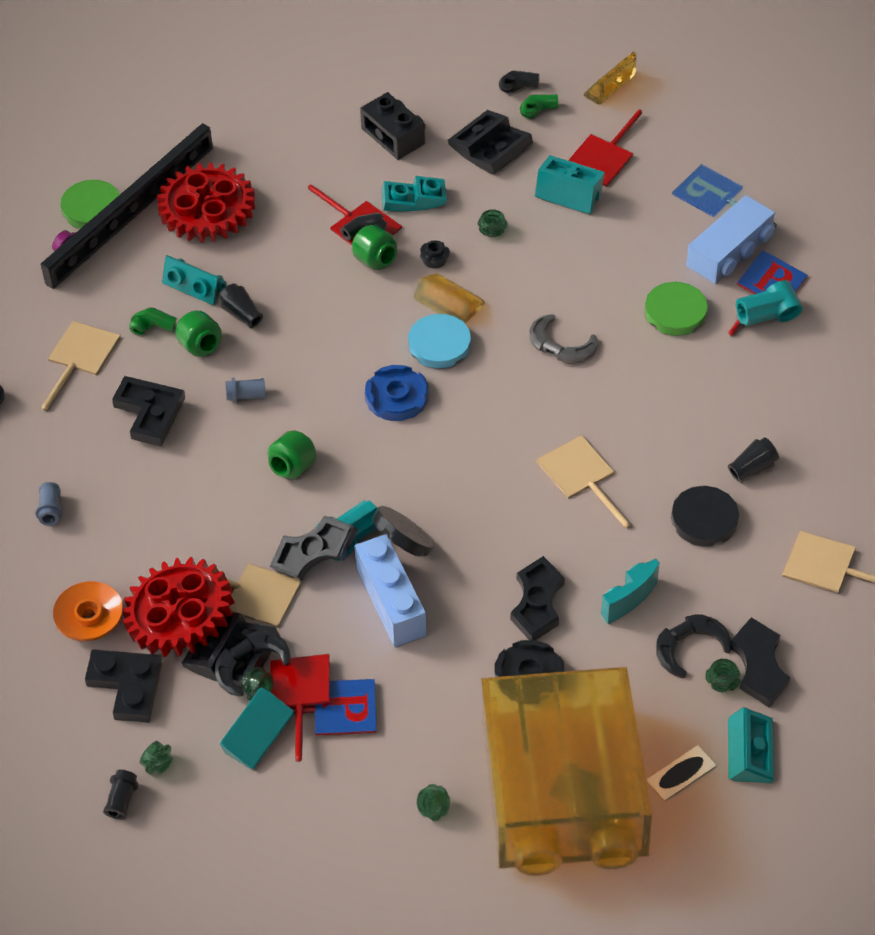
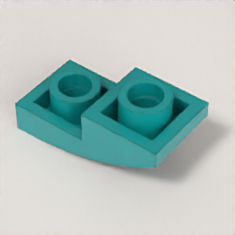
[381,176,447,212]
[601,558,660,624]

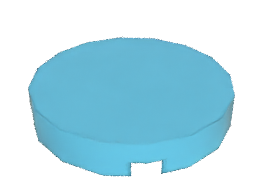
[408,314,471,369]

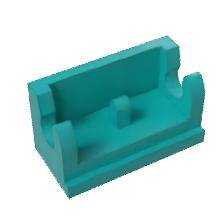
[535,155,605,214]

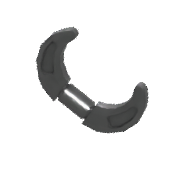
[529,314,597,363]

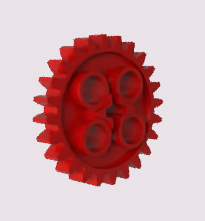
[157,162,256,243]
[122,557,235,657]

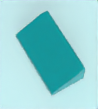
[220,687,295,771]
[728,707,774,783]

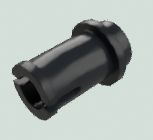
[103,770,139,820]

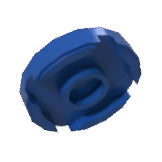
[365,365,429,421]

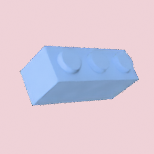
[686,195,775,284]
[354,534,427,648]

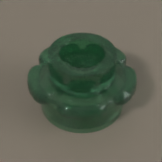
[478,209,508,237]
[705,659,740,693]
[242,667,273,701]
[139,741,173,775]
[416,784,450,821]

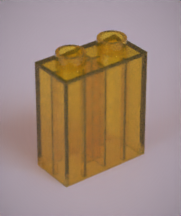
[481,667,652,876]

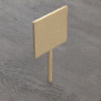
[42,321,120,411]
[536,435,630,528]
[782,531,875,593]
[227,563,302,627]

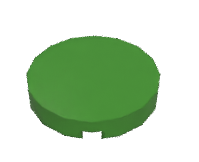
[60,180,119,229]
[644,281,708,336]

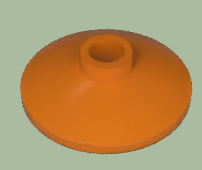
[53,581,123,641]

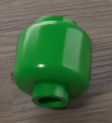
[352,225,397,270]
[175,310,222,357]
[267,430,316,479]

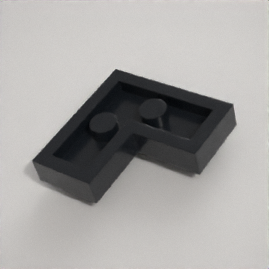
[112,376,185,447]
[85,649,162,723]

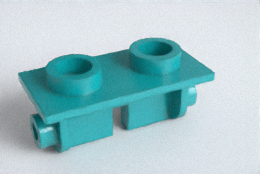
[162,255,227,305]

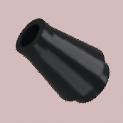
[218,283,263,328]
[728,437,779,481]

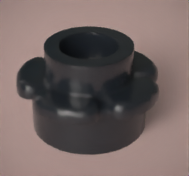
[420,240,450,268]

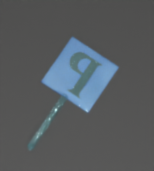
[672,164,777,228]

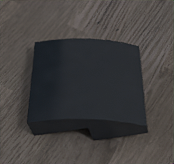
[448,110,533,174]
[182,612,280,691]

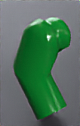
[520,94,558,119]
[129,307,177,335]

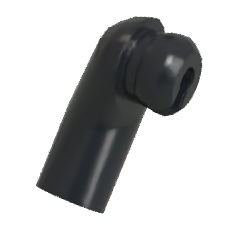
[499,70,540,93]
[340,212,387,240]

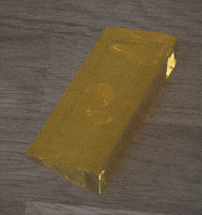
[584,52,636,105]
[414,273,485,323]

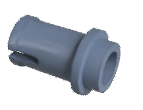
[225,377,266,403]
[35,482,63,526]

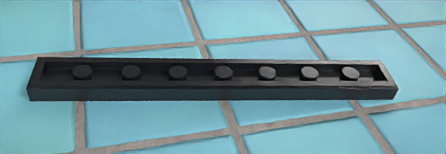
[40,123,213,289]

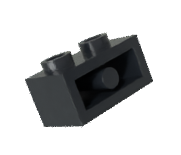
[360,92,426,160]

